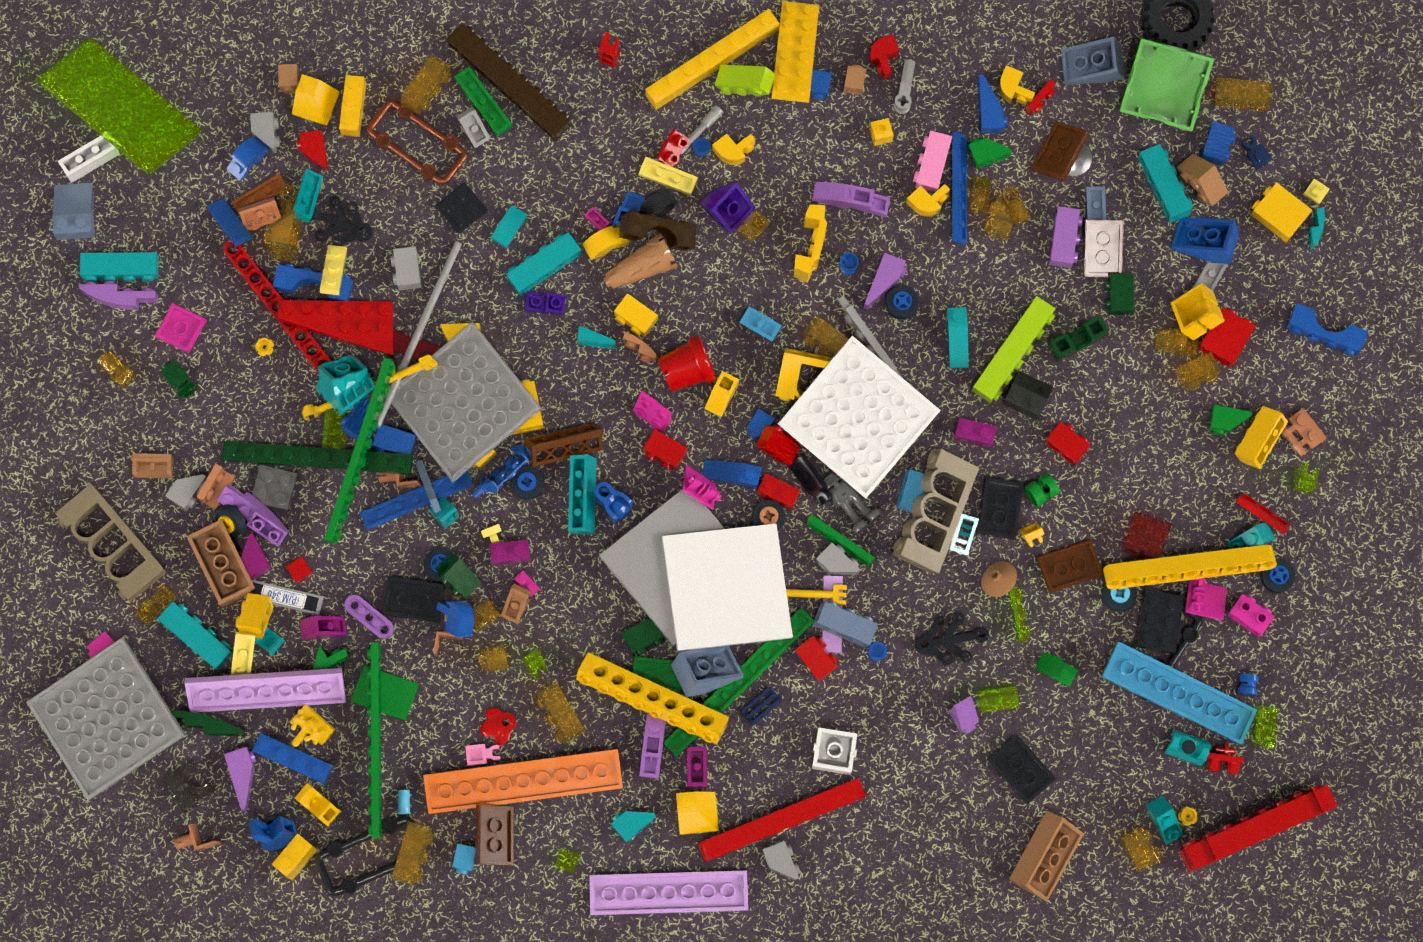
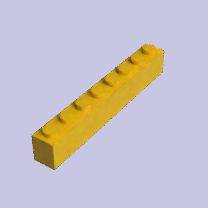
[645,9,780,110]

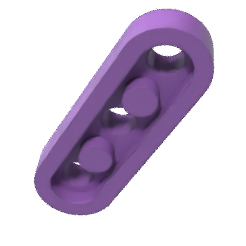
[344,595,394,639]

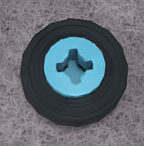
[1102,584,1137,612]

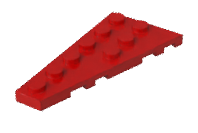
[278,300,393,358]

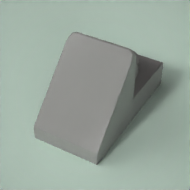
[457,107,491,148]

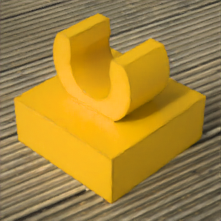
[1019,522,1044,547]

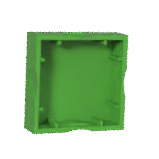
[1119,37,1214,131]

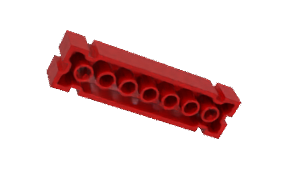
[1179,784,1338,873]

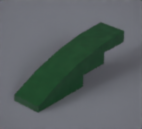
[170,710,245,736]

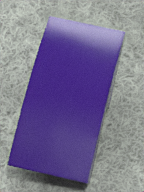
[524,291,566,315]

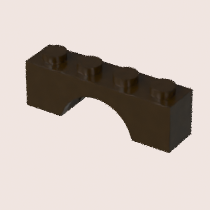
[619,210,696,251]

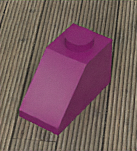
[241,533,272,580]
[300,616,347,640]

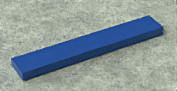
[952,131,967,245]
[359,471,473,530]

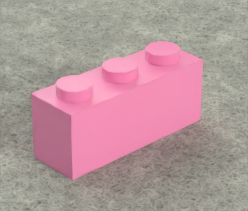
[913,131,952,193]

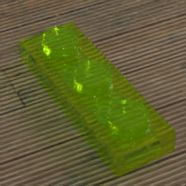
[1008,584,1030,645]

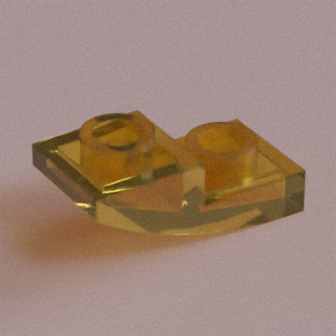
[134,584,178,626]

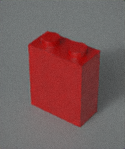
[1198,308,1256,368]

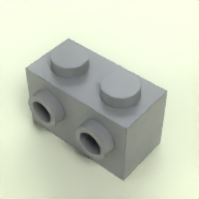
[390,246,422,291]

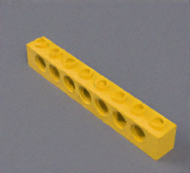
[576,652,729,745]

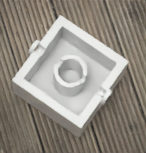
[812,728,857,775]

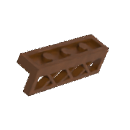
[524,422,603,467]

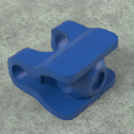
[595,482,633,526]

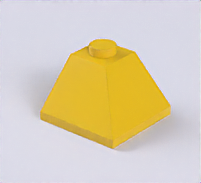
[292,74,340,126]
[676,792,719,835]

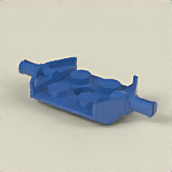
[471,436,533,499]

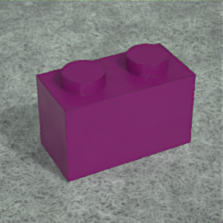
[954,417,997,449]
[489,540,531,566]
[687,747,707,789]

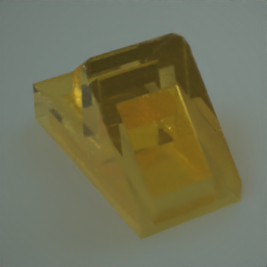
[969,176,992,214]

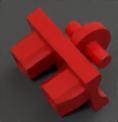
[656,129,689,167]
[1206,742,1244,775]

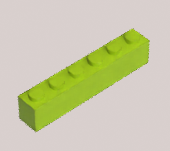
[972,296,1056,404]

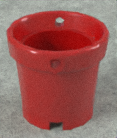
[657,334,717,392]

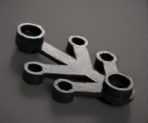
[310,195,372,247]
[915,613,989,666]

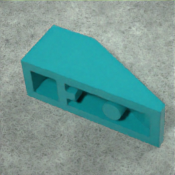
[946,307,969,369]

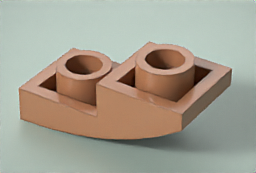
[623,332,657,363]

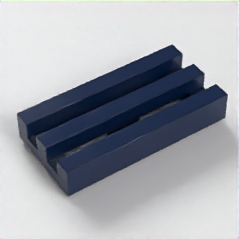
[740,686,783,726]

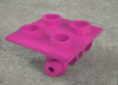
[633,391,673,433]
[682,465,722,510]
[1185,578,1227,621]

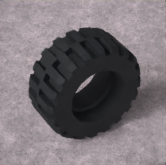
[1141,0,1215,52]

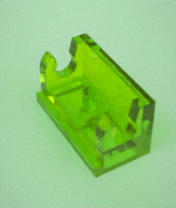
[322,410,348,450]
[1292,462,1318,494]
[522,648,547,682]
[976,685,1020,713]
[1253,706,1278,749]

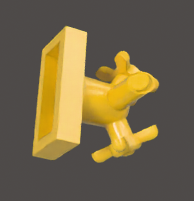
[290,704,336,747]

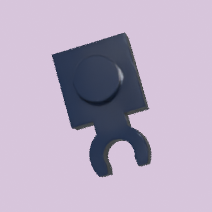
[1242,135,1273,170]

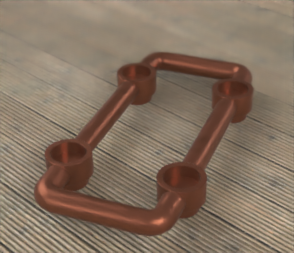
[367,99,468,185]

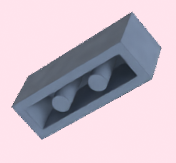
[812,601,878,648]

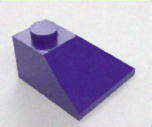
[700,182,756,234]

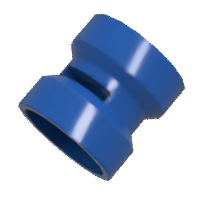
[839,252,859,275]
[1238,674,1259,696]

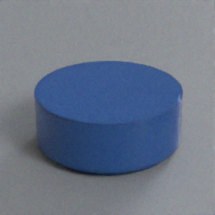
[692,137,711,157]
[868,641,887,661]

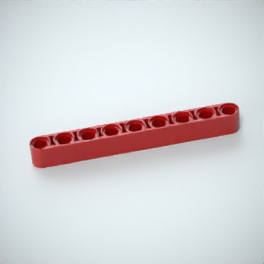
[223,240,331,374]
[698,778,867,862]

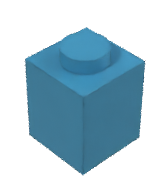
[452,844,476,875]

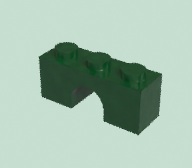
[1048,315,1109,363]
[160,359,197,401]

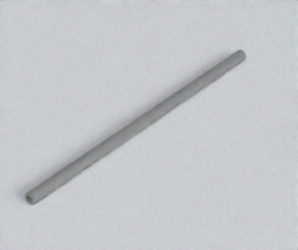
[377,241,462,428]

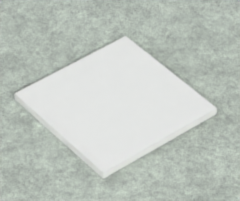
[778,336,941,498]
[662,524,793,651]

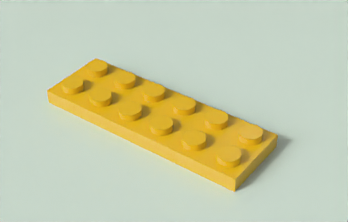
[772,1,819,103]

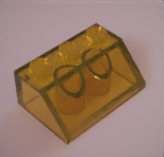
[264,210,302,262]

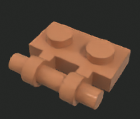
[1281,408,1326,457]

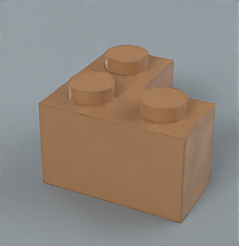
[1176,154,1228,206]

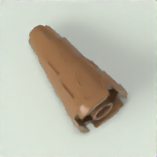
[603,233,678,289]

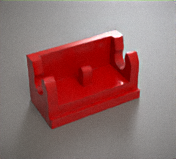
[598,31,620,68]

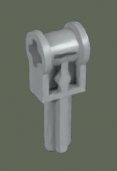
[894,59,915,114]

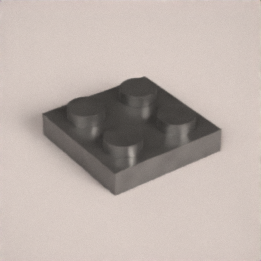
[252,465,298,511]

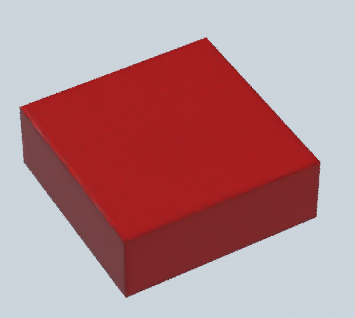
[286,556,313,583]

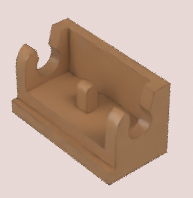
[132,453,174,478]

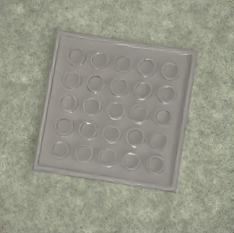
[385,322,542,482]
[599,490,725,646]
[26,637,186,801]

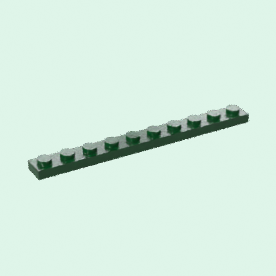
[221,441,413,475]

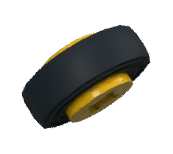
[214,504,246,538]

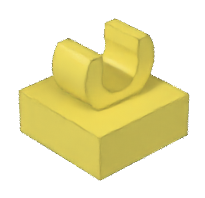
[1303,179,1329,205]
[481,524,502,543]

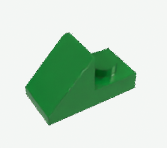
[313,645,350,670]
[1034,652,1078,687]

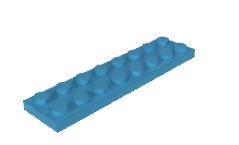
[1101,642,1257,745]

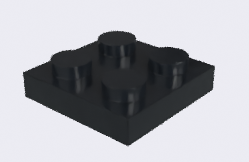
[435,182,488,234]

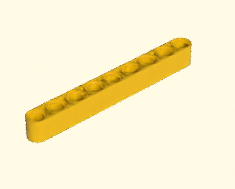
[1103,545,1277,589]

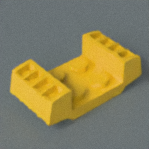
[794,205,827,283]

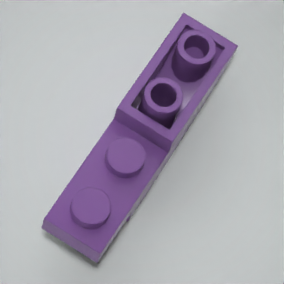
[812,182,890,217]
[79,281,158,310]
[217,484,289,547]
[639,700,668,779]

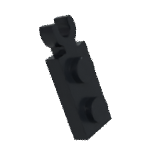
[788,454,832,506]

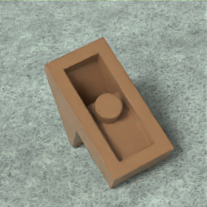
[501,584,531,624]

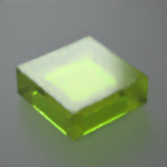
[555,849,580,873]

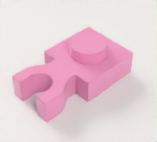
[465,744,501,766]

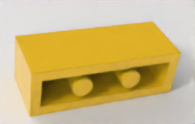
[339,75,366,137]
[1234,406,1288,469]

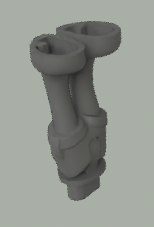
[823,472,883,535]

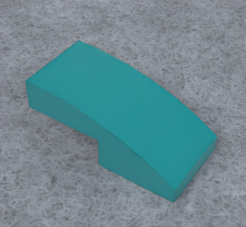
[491,206,528,248]
[1308,208,1325,250]
[255,627,284,656]

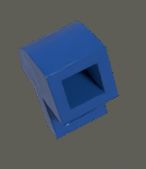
[226,136,269,181]
[613,191,645,227]
[436,600,475,637]
[249,816,297,851]

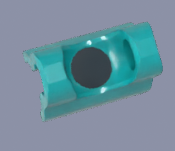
[1165,729,1212,767]

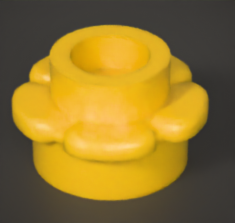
[255,338,274,356]
[1178,806,1197,826]

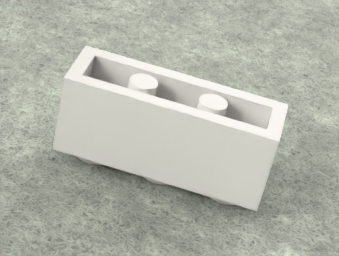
[58,132,120,183]

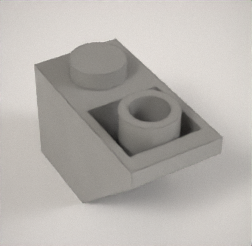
[250,112,280,153]
[165,474,207,511]
[815,543,860,575]
[762,841,801,881]

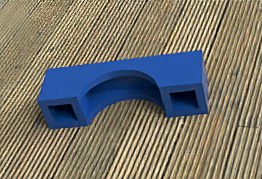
[273,263,354,301]
[1286,303,1368,357]
[252,733,334,785]

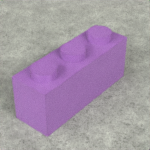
[1049,206,1083,268]

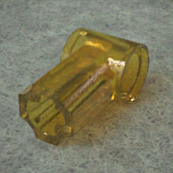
[280,186,299,225]
[1000,187,1031,226]
[98,351,137,389]

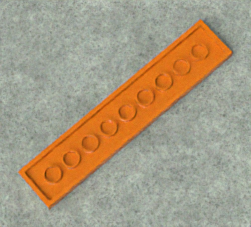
[423,749,623,814]

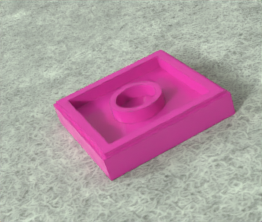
[155,303,207,353]

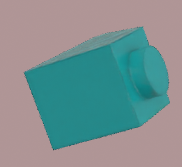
[429,497,459,529]
[611,811,656,843]

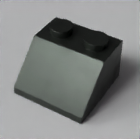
[1003,371,1053,420]

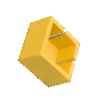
[1171,283,1225,340]

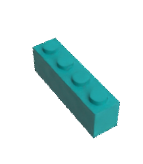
[1138,144,1193,224]
[506,232,582,296]
[80,252,159,282]
[568,455,597,535]
[158,602,233,671]

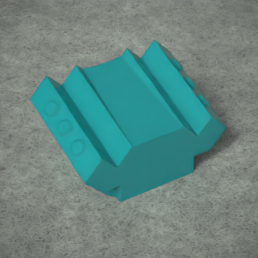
[315,355,375,416]

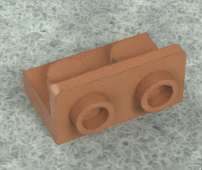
[238,197,282,230]
[196,464,235,510]

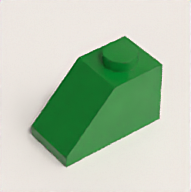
[967,138,1012,170]
[1208,405,1252,436]

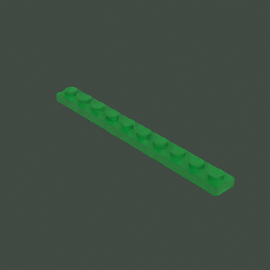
[324,358,396,545]
[663,608,814,757]
[367,642,382,840]

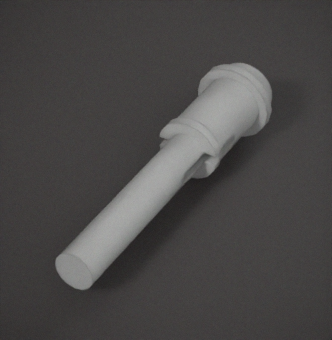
[681,105,724,155]

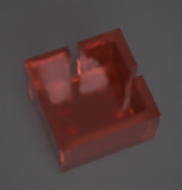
[1121,511,1172,560]

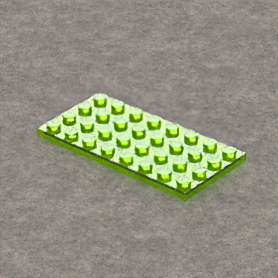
[38,37,201,176]

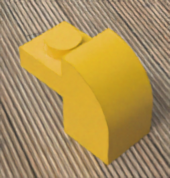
[999,65,1035,105]
[712,134,756,165]
[906,184,950,216]
[583,226,630,260]
[295,783,341,826]

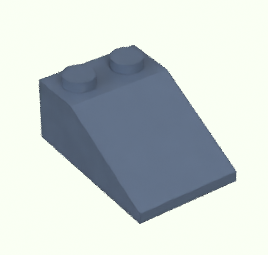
[1061,37,1125,85]
[52,183,95,240]
[671,646,744,697]

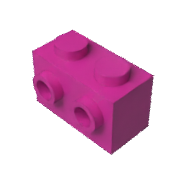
[1227,594,1275,638]

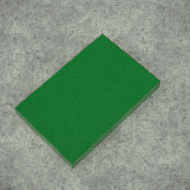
[631,656,688,698]
[351,665,419,721]

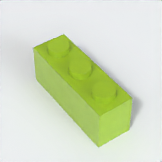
[715,65,776,97]

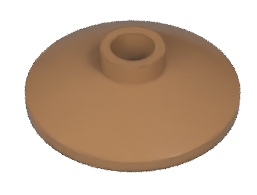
[981,561,1017,597]

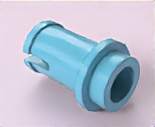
[396,790,412,814]

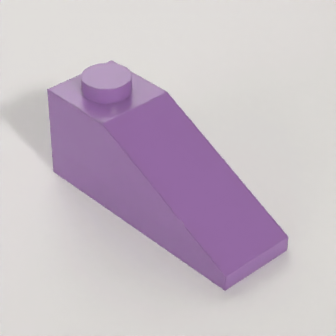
[864,253,907,309]
[949,696,979,734]
[224,747,256,812]

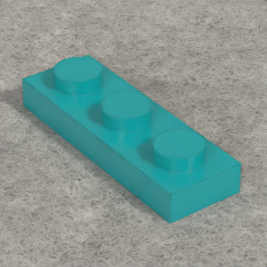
[291,169,323,223]

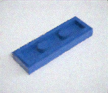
[207,198,252,247]

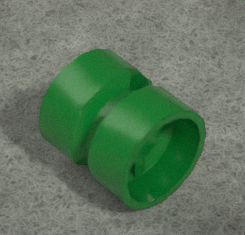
[1024,473,1060,507]

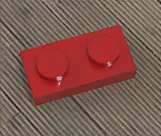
[1025,79,1056,116]

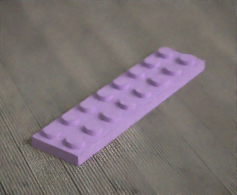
[185,668,346,713]
[589,871,748,915]

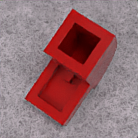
[869,34,899,80]

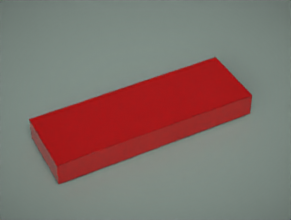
[1236,492,1290,534]

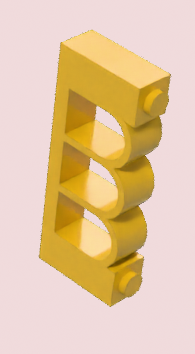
[775,348,898,401]

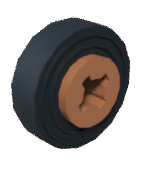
[751,500,786,531]

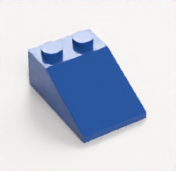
[1171,217,1240,264]

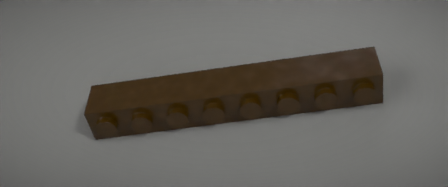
[446,23,571,142]

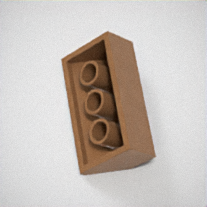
[186,519,255,608]
[1009,811,1084,902]

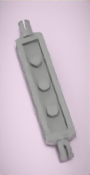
[838,296,903,378]

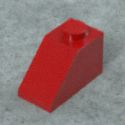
[297,130,328,171]

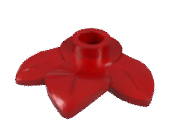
[480,708,516,746]

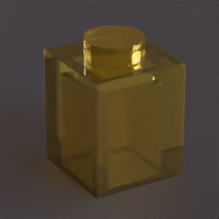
[737,210,770,242]
[473,600,501,632]

